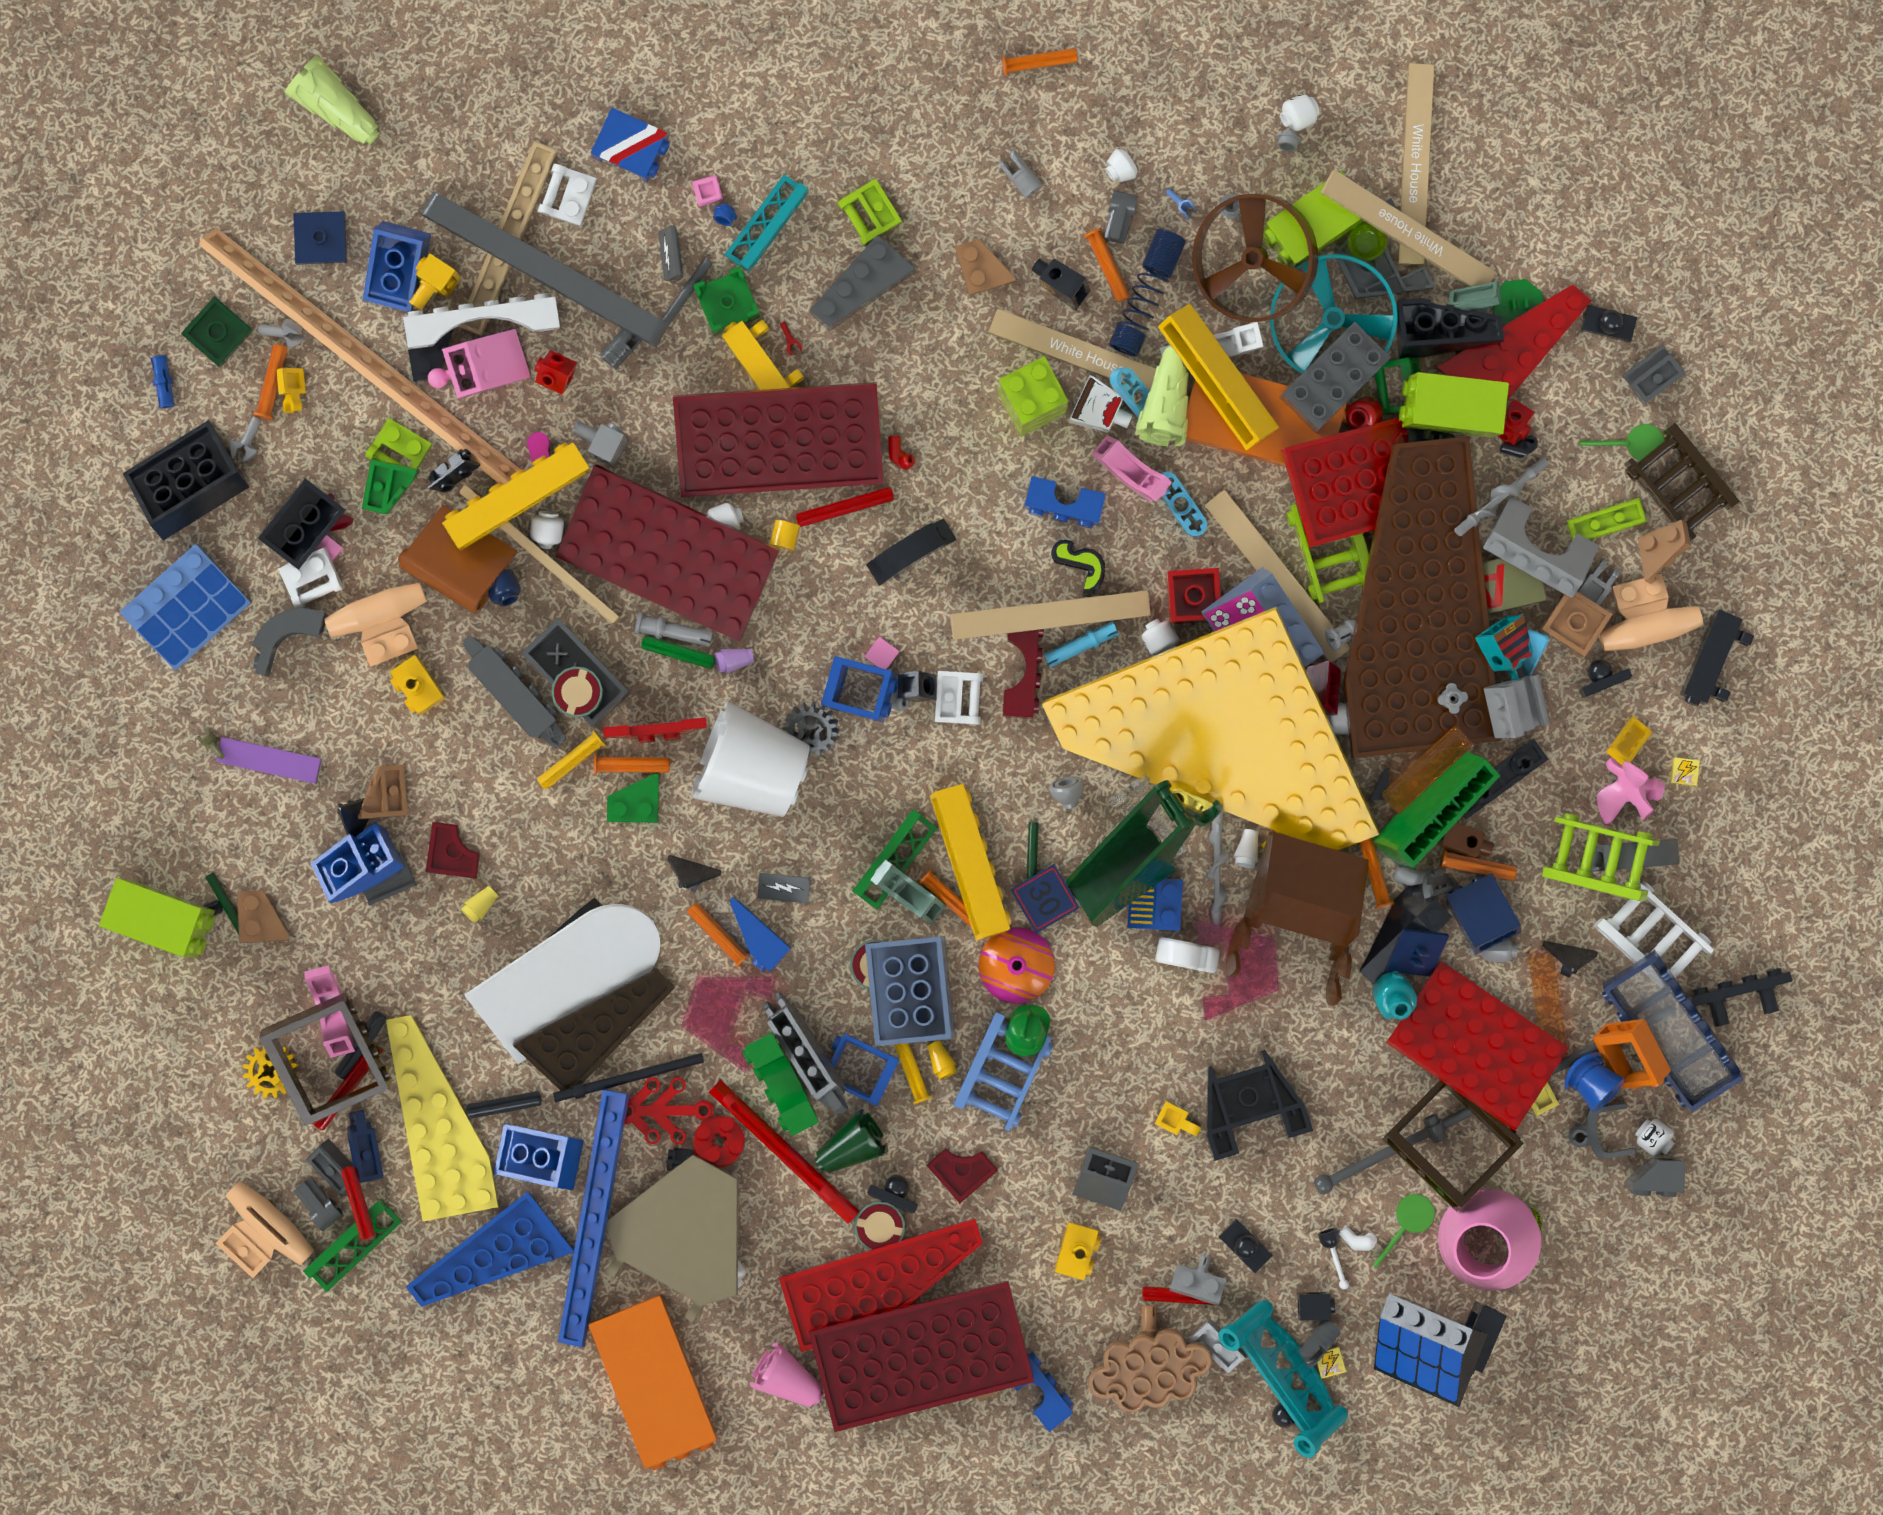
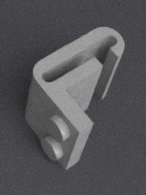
[1483,674,1550,738]

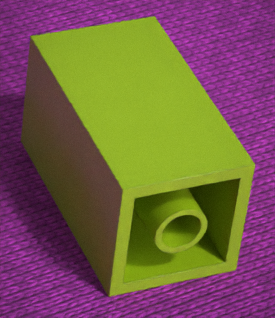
[1263,170,1365,268]
[997,355,1068,437]
[1399,372,1509,438]
[98,878,215,958]

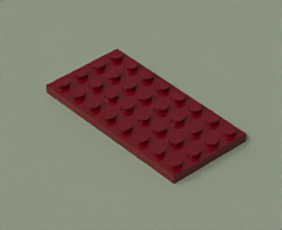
[673,382,883,497]
[555,464,781,642]
[809,1280,1034,1432]

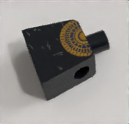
[1032,258,1091,311]

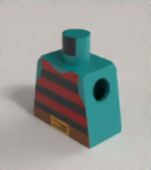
[1475,615,1533,680]

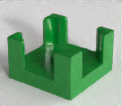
[693,266,760,336]

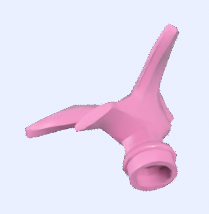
[1597,757,1665,824]

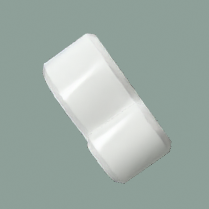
[1155,937,1220,973]

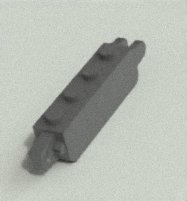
[463,636,567,749]
[763,992,849,1114]

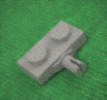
[1169,1255,1227,1306]

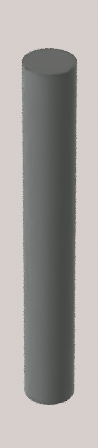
[661,258,713,325]

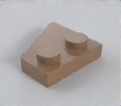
[955,239,1016,296]
[1638,520,1691,584]
[358,764,408,819]
[237,890,290,943]

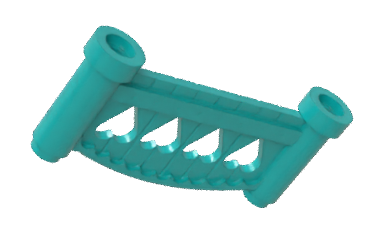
[1218,1300,1348,1458]

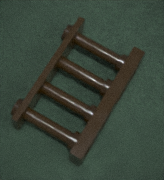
[1624,423,1740,541]

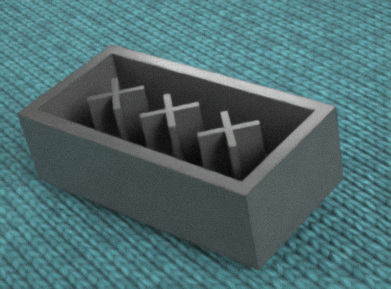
[1280,322,1391,433]
[521,618,631,728]

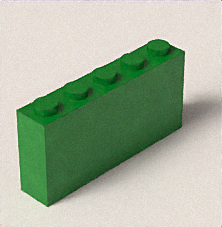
[1372,749,1500,868]

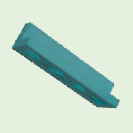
[724,174,809,273]

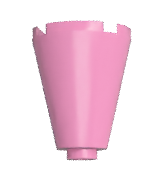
[750,1342,824,1407]

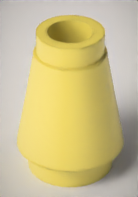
[461,886,499,923]

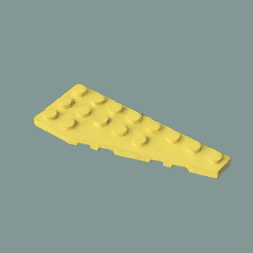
[386,1015,499,1221]

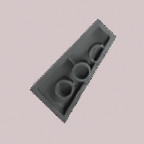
[810,235,916,331]

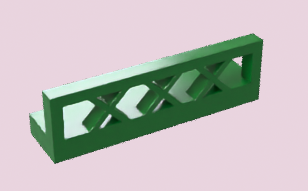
[852,809,937,910]
[303,1199,403,1292]

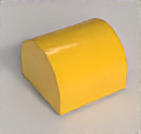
[770,520,800,551]

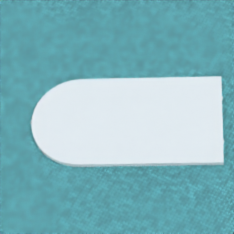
[464,904,660,1064]

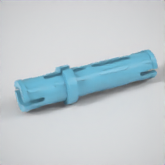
[1043,621,1119,668]

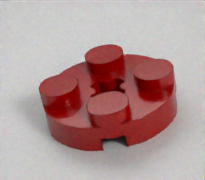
[693,1116,745,1168]

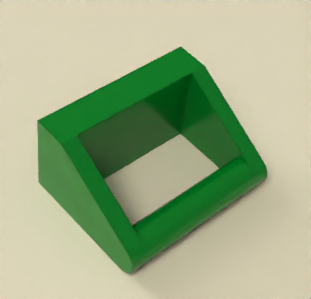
[1375,357,1420,415]

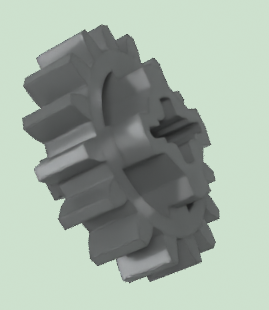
[783,702,839,757]

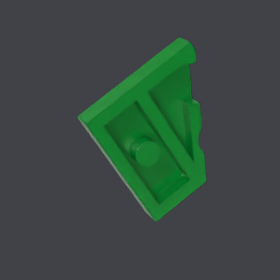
[362,459,420,514]
[607,774,659,823]

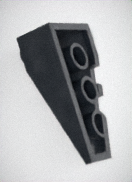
[1397,298,1504,359]
[1360,885,1453,985]

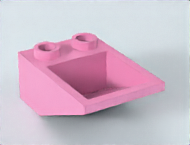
[428,329,531,400]

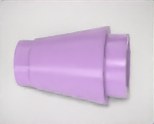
[715,648,754,674]

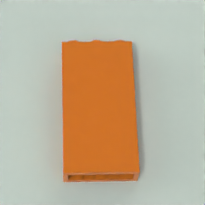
[1186,373,1347,467]
[588,1294,718,1471]

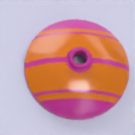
[978,927,1055,1004]

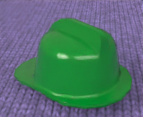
[1005,1005,1050,1056]

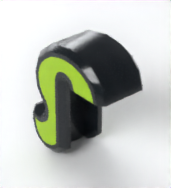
[1051,540,1105,596]

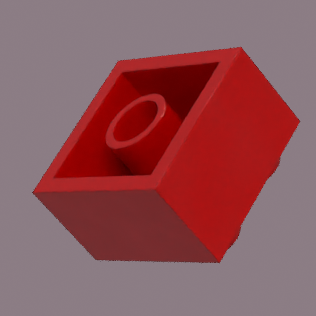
[1166,568,1221,624]

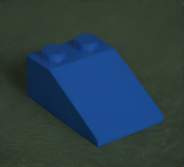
[363,221,431,312]
[729,897,792,972]
[493,1124,584,1190]

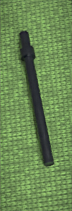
[553,1053,704,1103]

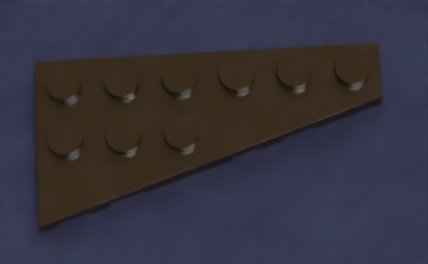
[513,969,675,1091]

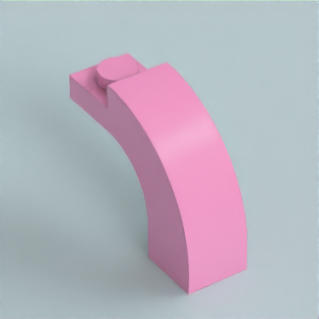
[1091,435,1172,502]
[304,965,355,1058]

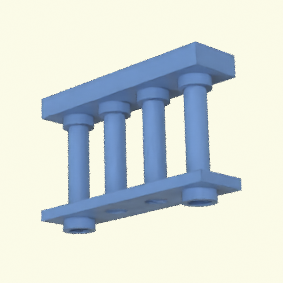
[953,1012,1054,1131]

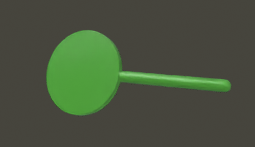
[1579,424,1664,461]
[1373,1194,1435,1268]

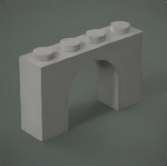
[1483,496,1599,598]

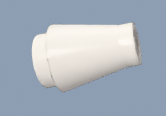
[1234,829,1259,868]

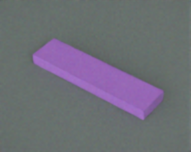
[216,737,322,784]

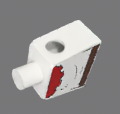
[1069,375,1133,433]

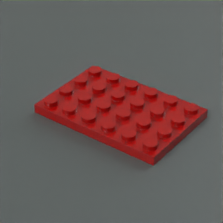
[1281,417,1409,548]
[1386,961,1569,1131]

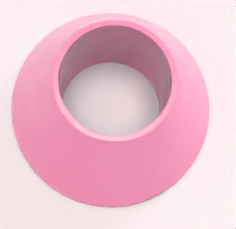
[1438,1188,1542,1291]

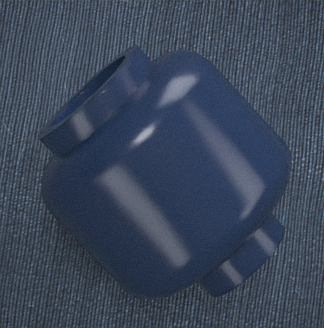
[488,569,521,607]

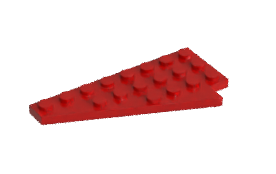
[779,1218,983,1352]

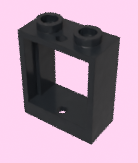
[1465,1301,1507,1375]

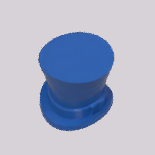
[1564,1052,1625,1113]

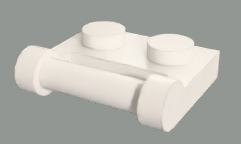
[537,164,597,227]
[278,547,343,608]
[935,671,984,725]

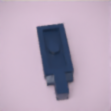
[347,1110,384,1183]

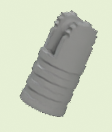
[998,149,1043,199]

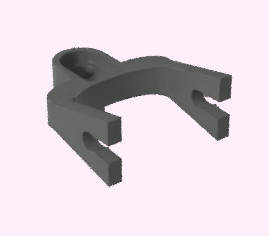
[1568,1102,1635,1159]

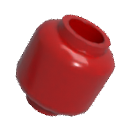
[1346,396,1383,429]

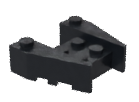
[1206,1050,1313,1161]

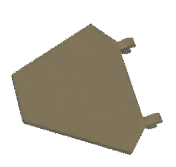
[606,1155,738,1322]

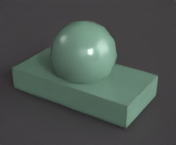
[1449,281,1501,313]

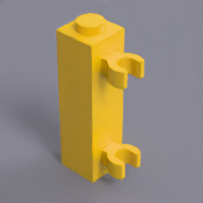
[722,319,804,390]

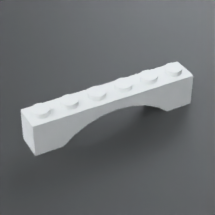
[403,293,560,350]

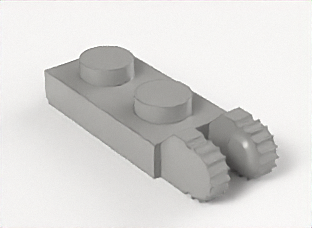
[1578,559,1621,606]

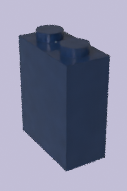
[1446,873,1521,955]

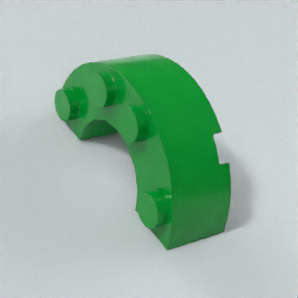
[742,1032,819,1136]

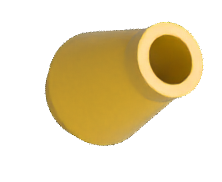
[927,1040,958,1080]

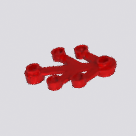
[625,1077,715,1144]

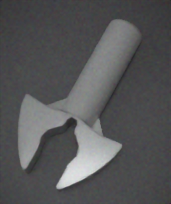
[258,319,305,347]
[230,416,262,463]

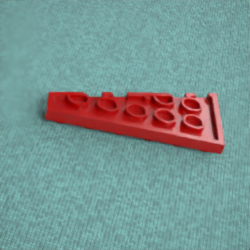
[1436,284,1592,401]

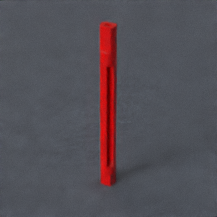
[709,1079,860,1224]

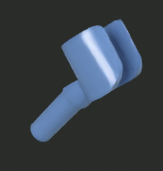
[1166,188,1197,219]

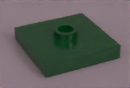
[181,296,254,368]

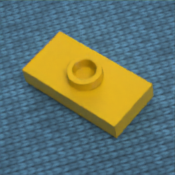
[1606,716,1653,766]

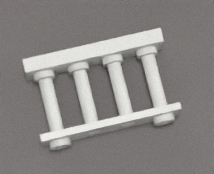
[1593,881,1714,995]

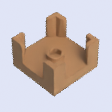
[1538,592,1613,659]

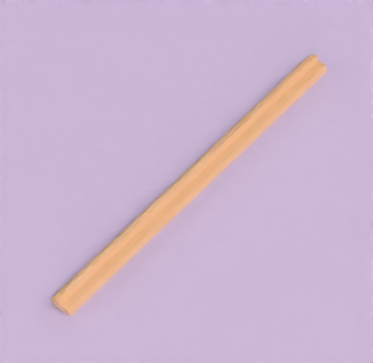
[199,228,521,485]

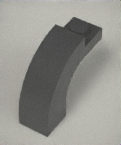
[252,608,328,677]
[1590,839,1680,872]

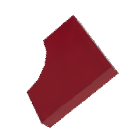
[425,822,480,879]
[926,1148,998,1204]

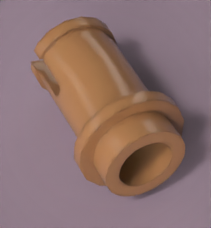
[1139,1305,1159,1337]

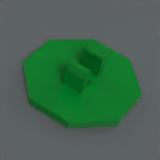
[1493,279,1543,326]

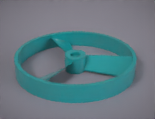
[1270,254,1397,374]

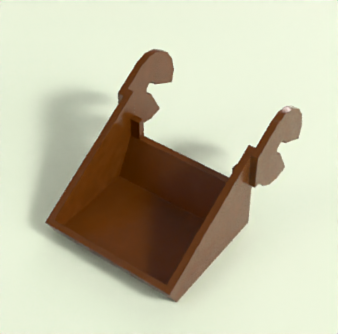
[1225,831,1369,1006]

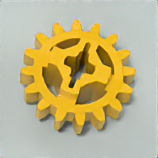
[242,1047,299,1098]

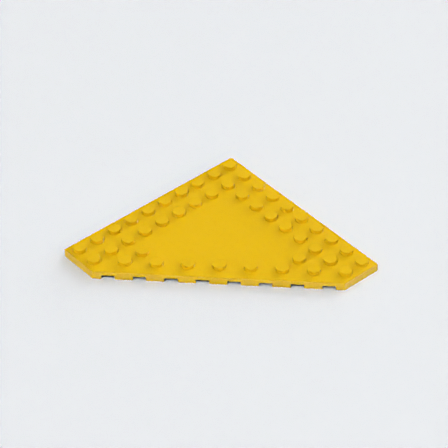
[1042,607,1379,850]

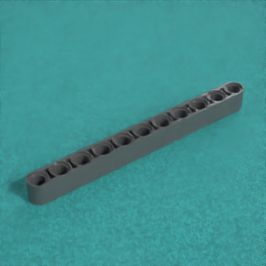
[420,192,669,347]

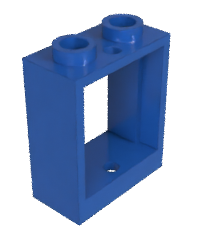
[821,656,898,723]
[829,1033,900,1106]

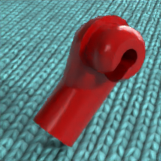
[888,436,915,470]

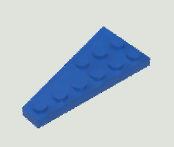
[406,1191,574,1307]

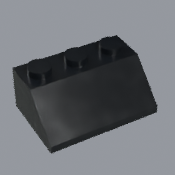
[257,477,346,570]

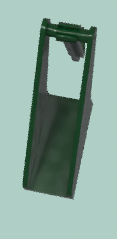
[1065,780,1223,927]

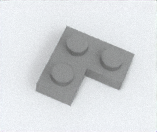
[1186,1319,1247,1374]

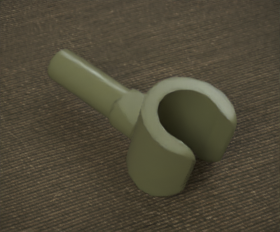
[197,729,225,759]

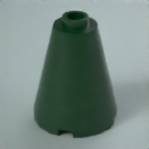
[815,1109,888,1173]

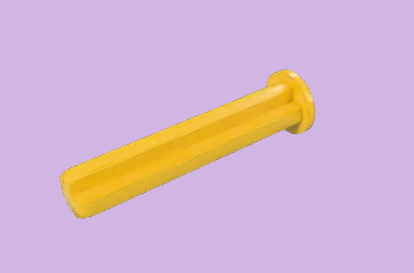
[537,730,606,790]
[894,1043,932,1104]

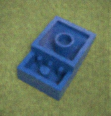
[310,822,405,903]

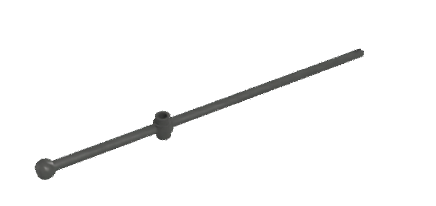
[1314,1005,1676,1195]

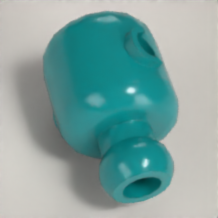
[1372,971,1417,1020]

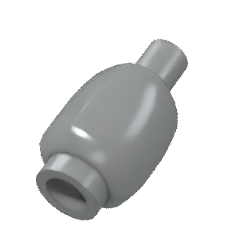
[1470,939,1517,962]

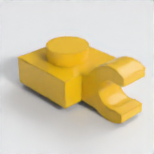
[277,368,306,413]
[1154,1101,1201,1137]

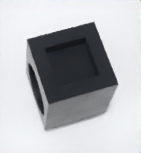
[898,671,937,702]
[1297,1292,1335,1320]

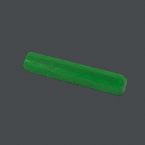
[641,636,715,669]

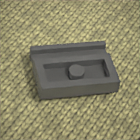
[1622,344,1686,405]
[363,851,417,906]

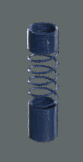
[1108,228,1186,357]

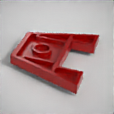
[603,717,707,743]

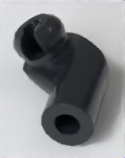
[1500,435,1538,458]

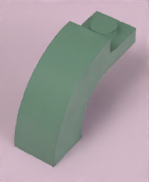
[870,860,946,926]

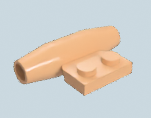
[1599,574,1703,651]
[324,583,427,667]
[215,1181,315,1278]

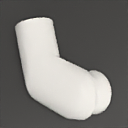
[1338,1225,1377,1251]

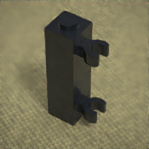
[1679,609,1754,707]

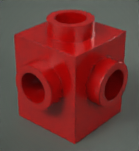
[534,350,578,395]
[1498,399,1535,445]

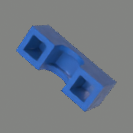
[1024,476,1106,528]
[1014,1351,1074,1432]

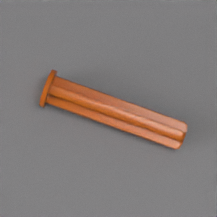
[1002,48,1078,76]
[1083,228,1130,302]
[253,344,288,420]
[594,754,670,775]
[1359,838,1395,909]
[1439,849,1517,881]
[918,869,972,928]
[687,903,751,968]

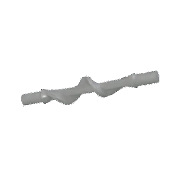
[1455,458,1548,536]
[1207,804,1229,932]

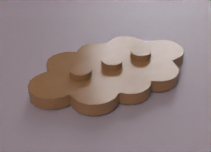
[1088,1328,1213,1413]

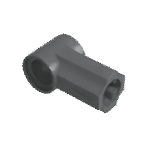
[1104,190,1138,244]
[294,1177,343,1231]

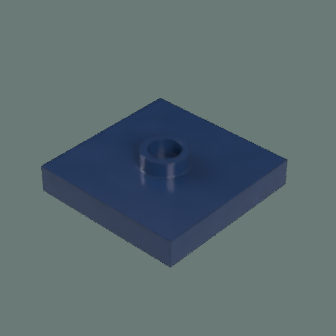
[293,211,347,265]

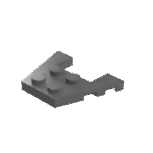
[1333,198,1435,299]

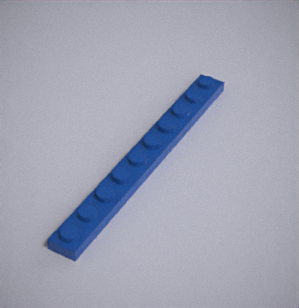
[558,1089,630,1347]

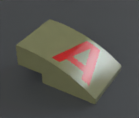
[1483,558,1547,615]

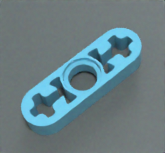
[1110,367,1150,418]
[1161,472,1207,537]

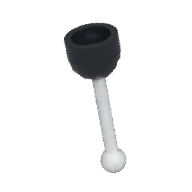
[1317,1228,1349,1290]

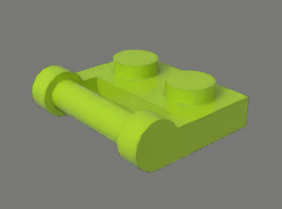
[837,178,902,246]
[365,418,433,469]

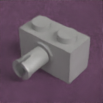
[571,420,628,468]

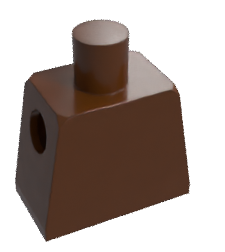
[1435,822,1494,857]

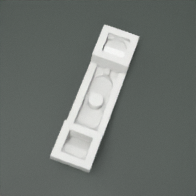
[1160,322,1264,369]

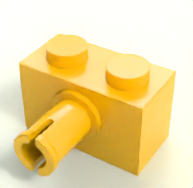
[409,254,461,310]
[390,655,446,715]
[1054,1221,1102,1281]

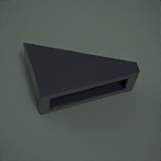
[1368,768,1389,801]

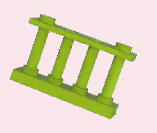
[1286,504,1369,605]
[1542,813,1660,901]

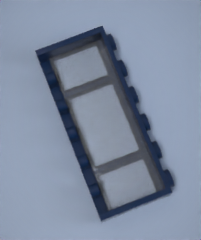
[1602,949,1744,1113]

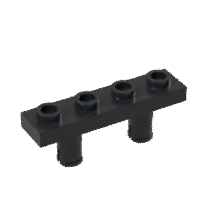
[1463,739,1548,819]
[1688,968,1792,1027]

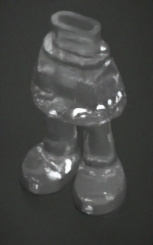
[1108,773,1189,860]

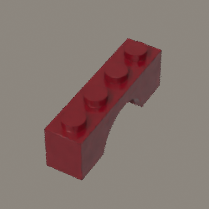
[1002,629,1044,719]

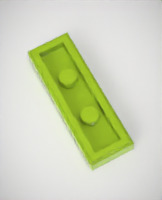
[1566,498,1647,540]

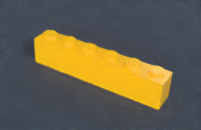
[1158,303,1279,451]
[442,442,590,551]
[930,784,1011,941]

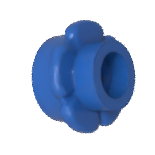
[713,204,737,226]

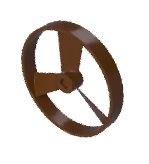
[1192,194,1318,322]

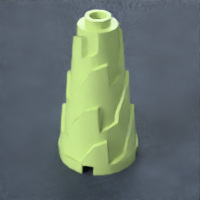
[285,55,380,144]
[1135,345,1189,447]

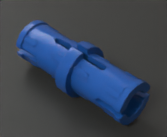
[150,355,175,409]

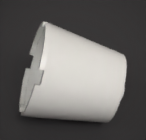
[691,701,810,817]

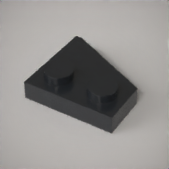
[405,328,455,382]

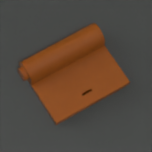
[398,505,518,614]

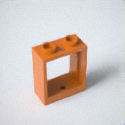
[1592,1019,1671,1089]

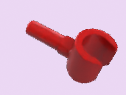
[780,321,802,356]

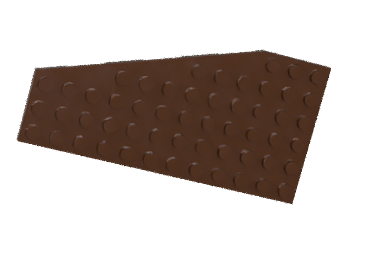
[1343,436,1501,758]

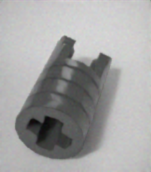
[599,329,642,370]
[1299,1320,1341,1368]

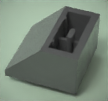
[1072,1146,1138,1211]
[1624,1158,1685,1197]

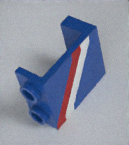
[591,108,670,183]

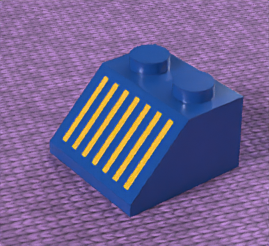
[1128,879,1183,931]

